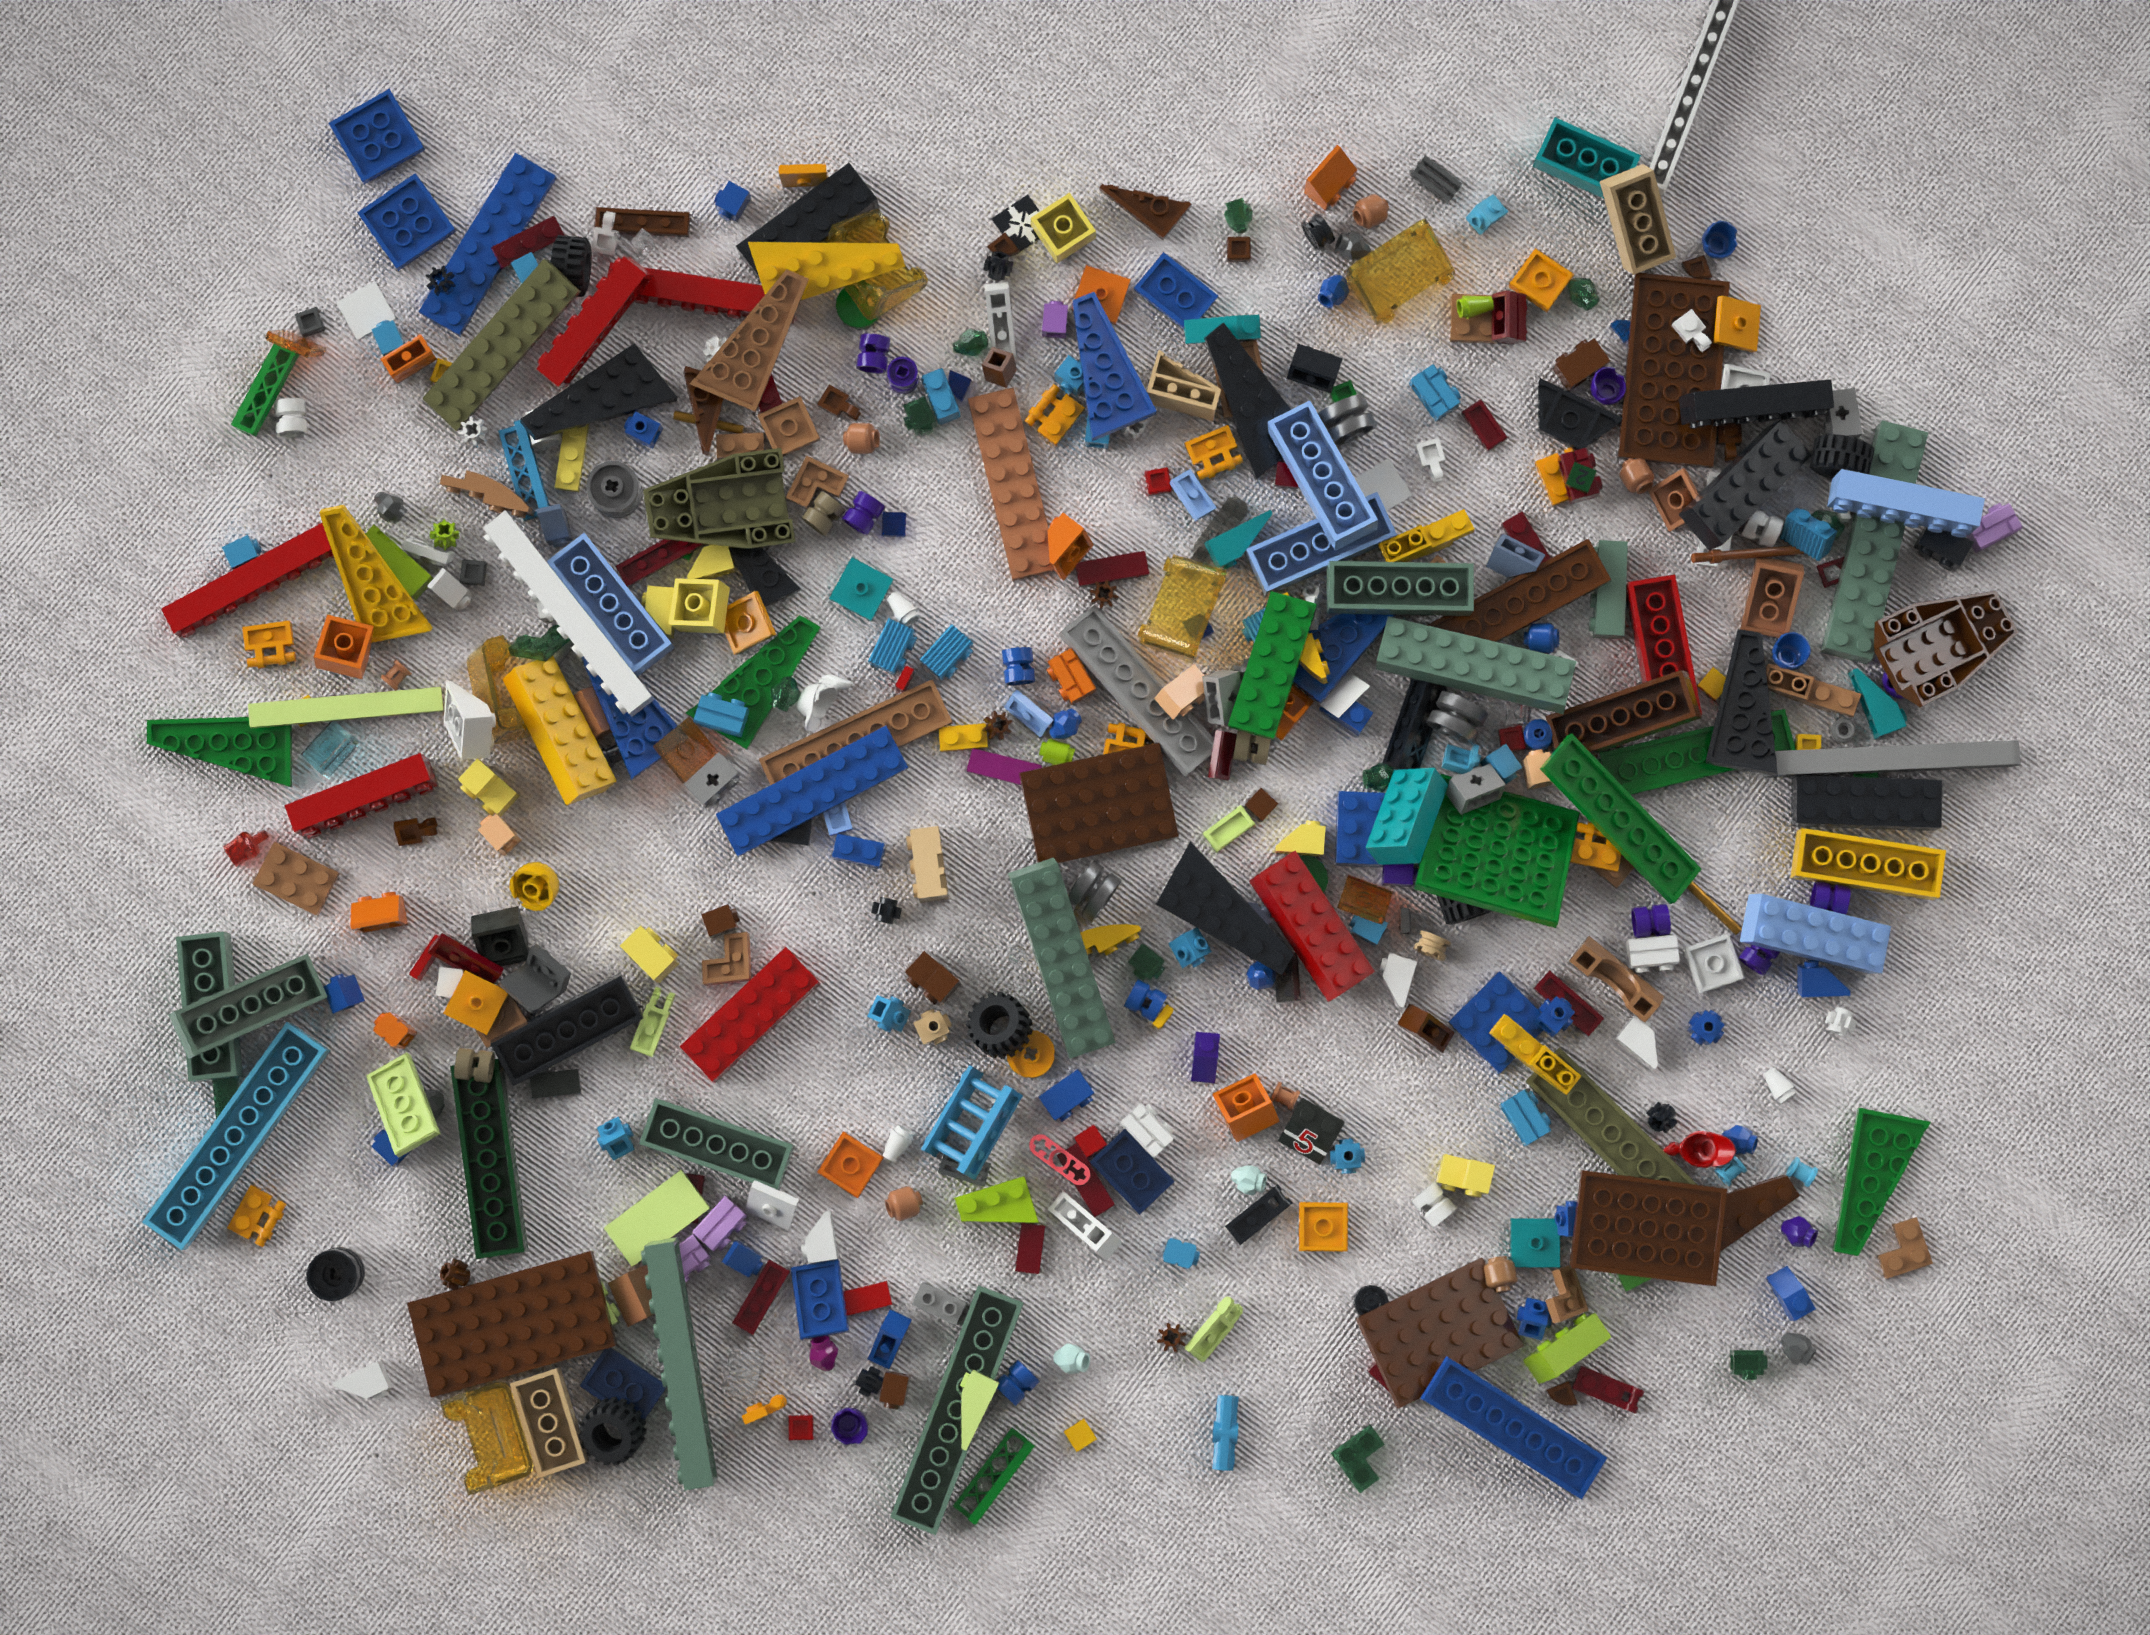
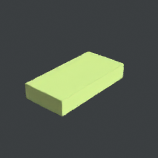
[1203,805,1255,853]

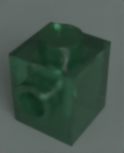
[903,396,937,436]
[1127,943,1166,982]
[1730,1350,1768,1380]

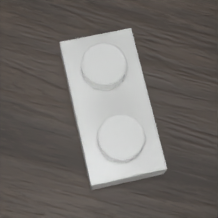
[401,537,455,566]

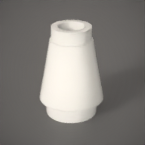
[887,591,920,627]
[1763,1067,1797,1104]
[883,1124,914,1162]

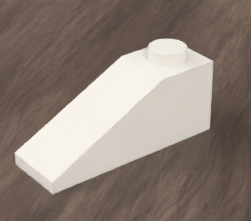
[984,282,1016,358]
[1048,1191,1122,1260]

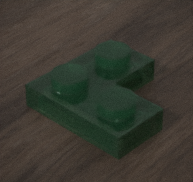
[508,625,571,662]
[1330,1424,1385,1493]

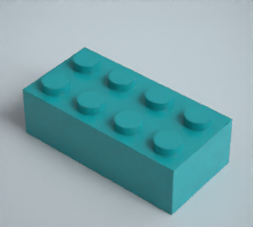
[1532,117,1641,199]
[1365,768,1448,865]

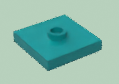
[829,557,894,622]
[1510,1218,1560,1267]

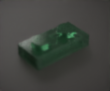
[212,1078,239,1119]

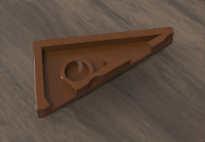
[1099,184,1192,240]
[683,366,724,456]

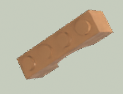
[1569,936,1664,1022]

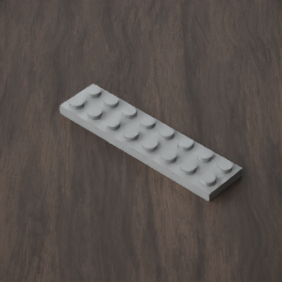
[1059,605,1214,777]

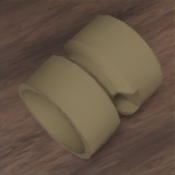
[801,491,846,537]
[1233,730,1271,765]
[454,1048,495,1083]

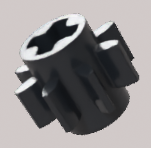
[983,251,1014,281]
[426,265,456,296]
[871,897,902,924]
[1646,1102,1678,1133]
[855,1366,884,1397]

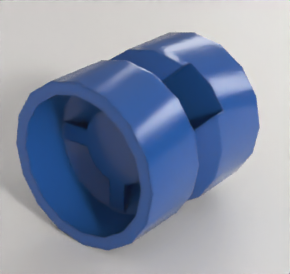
[1002,647,1035,686]
[1124,979,1168,1022]
[997,1359,1040,1406]

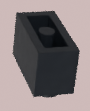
[1286,344,1343,393]
[1913,527,1974,571]

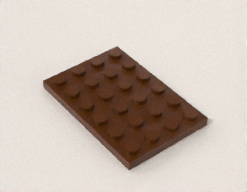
[1019,743,1179,863]
[1569,1170,1727,1286]
[1355,1257,1524,1409]

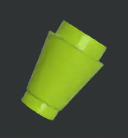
[1457,296,1494,319]

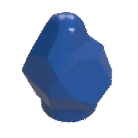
[1317,275,1350,308]
[1049,709,1082,740]
[1247,961,1276,990]
[1722,1125,1758,1155]

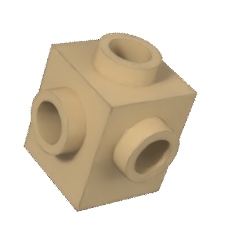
[913,1009,952,1046]

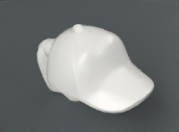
[797,675,853,732]

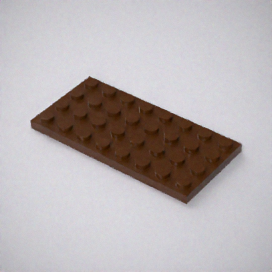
[1617,272,1730,468]
[407,1251,618,1398]

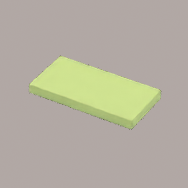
[366,1052,440,1157]
[604,1169,711,1267]

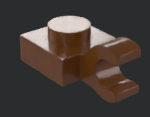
[817,384,861,421]
[1716,423,1742,461]
[393,817,438,846]

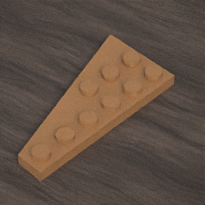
[690,269,809,412]

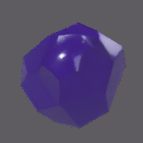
[1781,1216,1818,1248]

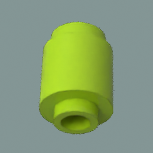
[1039,738,1075,765]

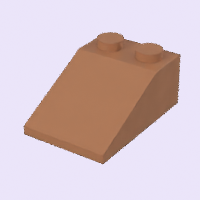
[1740,557,1804,638]

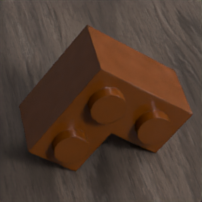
[905,951,961,1005]

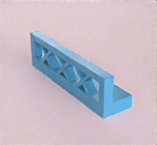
[498,420,550,521]

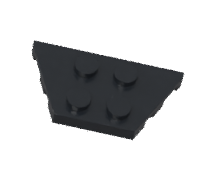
[1538,378,1622,450]

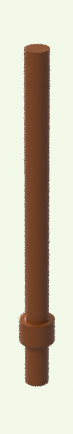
[1691,546,1804,564]

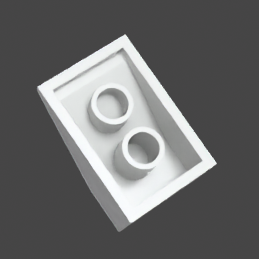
[444,681,496,760]

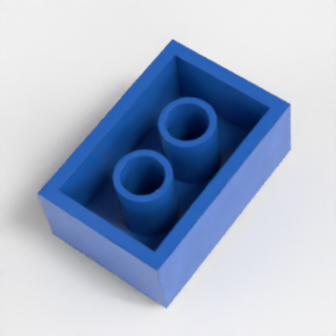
[1335,791,1386,868]

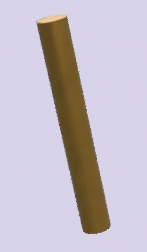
[673,410,744,434]
[1687,881,1742,935]

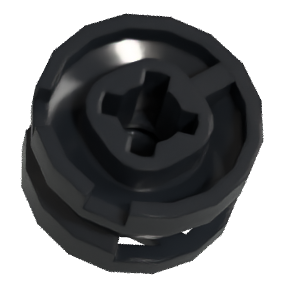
[1301,213,1335,251]
[1353,1285,1389,1316]

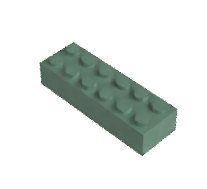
[1327,561,1474,616]
[176,931,243,1083]
[168,953,327,1059]
[639,1098,795,1191]

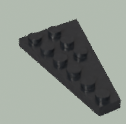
[1204,322,1291,479]
[520,343,678,440]
[1706,629,1778,777]
[1156,841,1295,975]

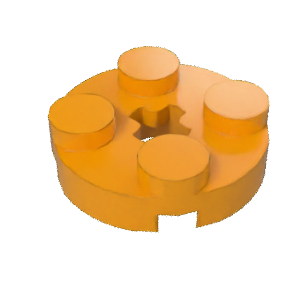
[1007,1030,1055,1078]

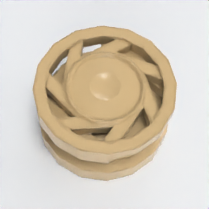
[1413,930,1452,961]

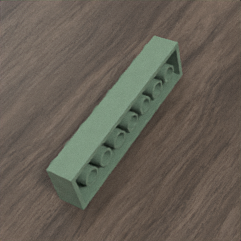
[1376,616,1577,714]
[1007,858,1116,1059]

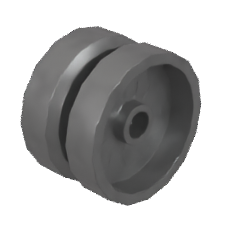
[1318,394,1377,447]
[586,461,642,518]
[1426,691,1489,746]
[1068,861,1122,923]

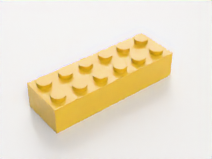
[502,655,617,806]
[1790,828,1946,901]

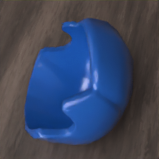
[1702,220,1738,260]
[1772,632,1811,671]

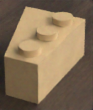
[1147,350,1221,421]
[906,826,949,903]

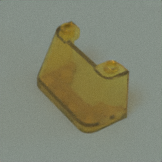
[825,208,929,320]
[1345,218,1456,325]
[1137,554,1228,664]
[467,635,531,744]
[440,1382,533,1496]

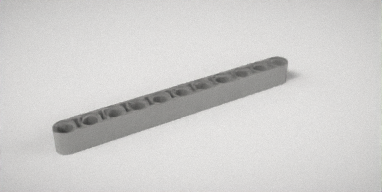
[1763,740,2021,778]

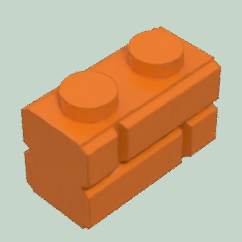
[380,334,437,384]
[1046,648,1096,705]
[373,1012,417,1050]

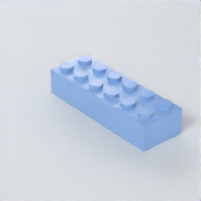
[1268,401,1378,551]
[1827,469,1985,537]
[1245,492,1397,597]
[546,533,675,677]
[1740,894,1891,974]

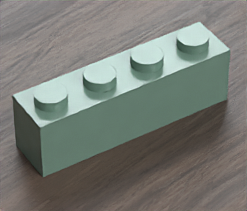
[1589,540,1628,640]

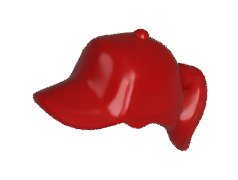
[1663,1131,1736,1168]

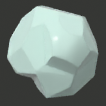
[1231,1165,1267,1196]
[1053,1343,1090,1375]

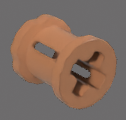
[380,660,412,691]
[1270,1082,1300,1111]

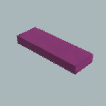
[967,748,1042,785]

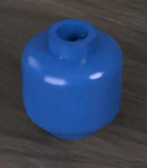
[1524,623,1560,654]
[1523,719,1553,751]

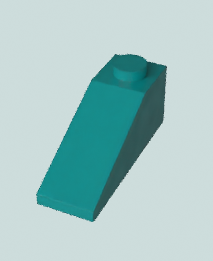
[1184,314,1261,344]
[1204,510,1273,570]
[1848,668,1907,739]

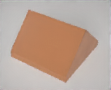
[1648,468,1699,532]
[574,686,612,741]
[608,1265,655,1327]

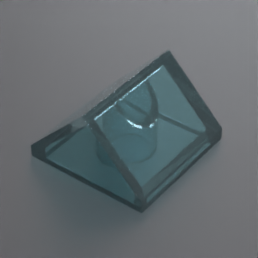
[301,721,361,779]

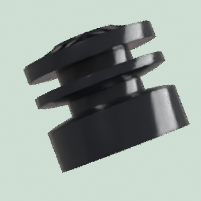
[306,1247,365,1302]

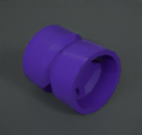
[856,333,891,374]
[887,357,919,394]
[842,491,885,535]
[1809,881,1851,915]
[1631,904,1671,939]
[1738,945,1780,976]

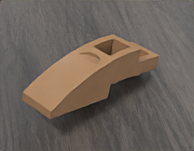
[440,470,535,518]
[1766,663,1861,718]

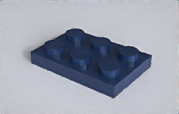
[1090,1129,1175,1215]
[580,1347,667,1420]

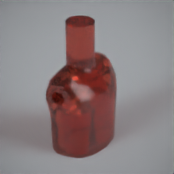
[223,829,269,867]

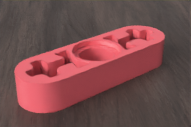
[1029,1134,1090,1185]

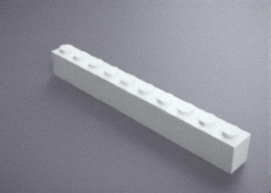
[1649,0,1739,198]
[483,510,655,717]

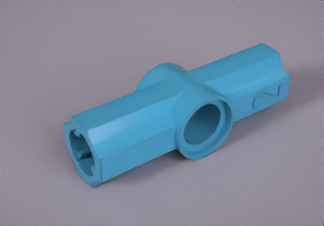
[1212,1395,1238,1471]

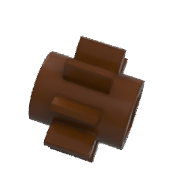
[1089,580,1119,610]
[982,711,1013,741]
[440,1258,471,1291]
[1157,1323,1187,1353]

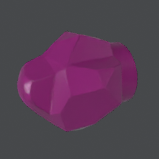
[809,1336,838,1372]

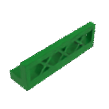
[231,342,300,437]
[953,1427,1035,1525]

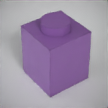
[1042,301,1068,339]

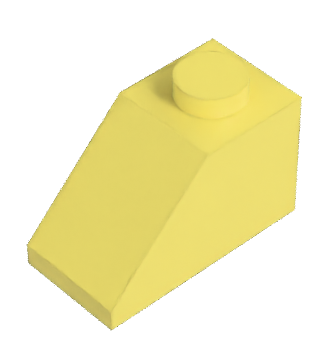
[687,544,736,579]
[642,585,675,639]
[1274,821,1326,857]

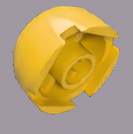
[509,862,559,911]

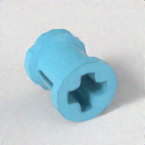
[1714,1156,1747,1187]
[1786,1156,1818,1187]

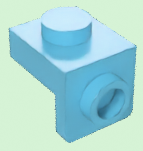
[1466,194,1508,235]
[1442,744,1481,774]

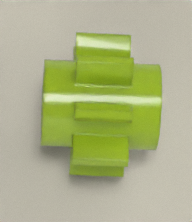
[430,519,460,551]

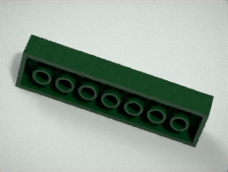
[450,1058,529,1259]

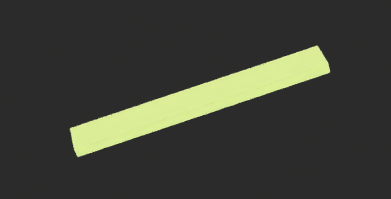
[248,687,444,729]

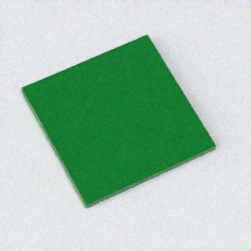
[1414,774,1580,928]

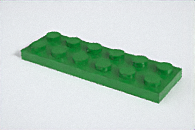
[1228,591,1317,741]

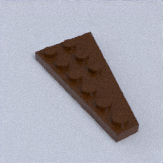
[1720,1175,1800,1252]

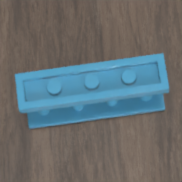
[921,1065,1023,1180]

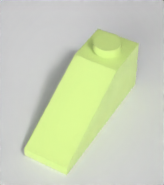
[960,1370,999,1451]

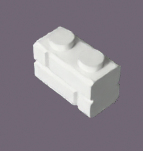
[1625,935,1680,973]
[1120,1103,1175,1159]

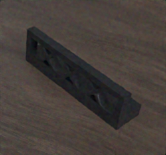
[1382,678,1448,770]

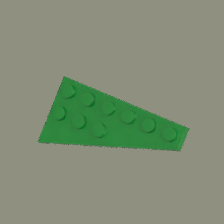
[685,615,821,750]
[147,717,292,788]
[1833,1108,1931,1256]

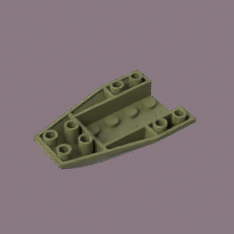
[643,448,796,549]

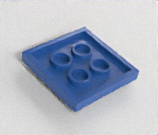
[328,88,425,185]
[357,173,457,271]
[1448,971,1543,1074]

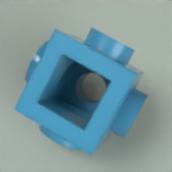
[1054,355,1085,396]
[1168,927,1212,969]
[867,995,911,1033]
[597,1116,635,1161]
[1330,1139,1365,1174]

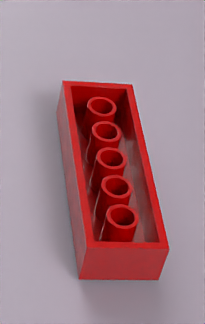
[536,256,653,387]
[1626,574,1702,715]
[284,753,439,839]
[1249,850,1375,1002]
[679,947,821,1083]

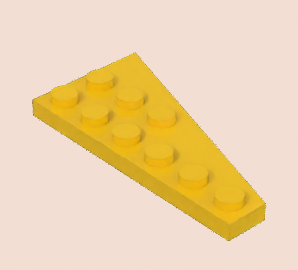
[748,242,906,301]
[319,505,433,643]

